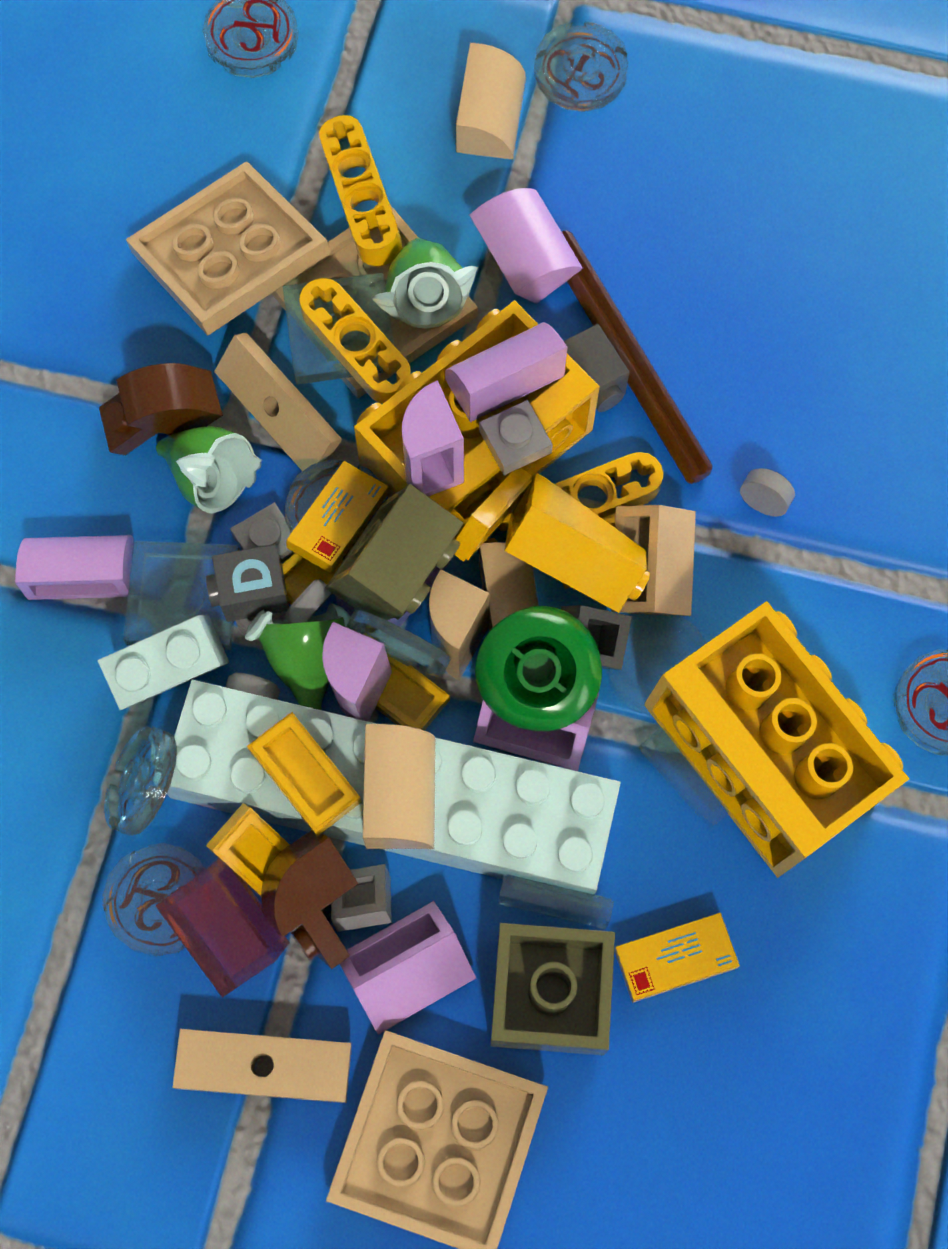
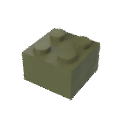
[325,484,464,625]
[491,923,615,1056]

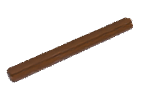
[562,230,712,484]

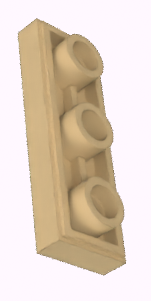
[214,332,342,478]
[172,1029,352,1103]

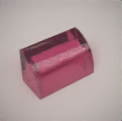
[156,858,290,998]

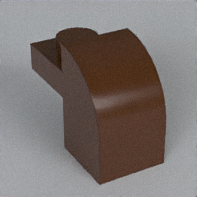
[99,363,223,455]
[261,830,358,969]

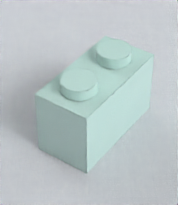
[97,614,230,710]

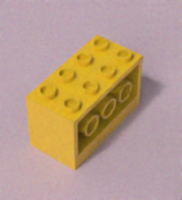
[354,300,600,539]
[644,601,910,878]

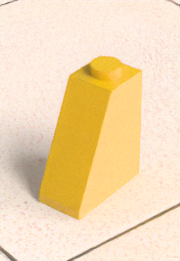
[504,473,650,613]

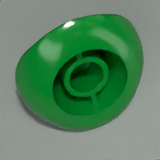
[475,606,602,731]

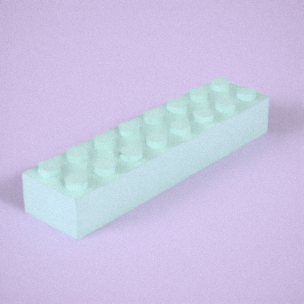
[160,680,621,901]

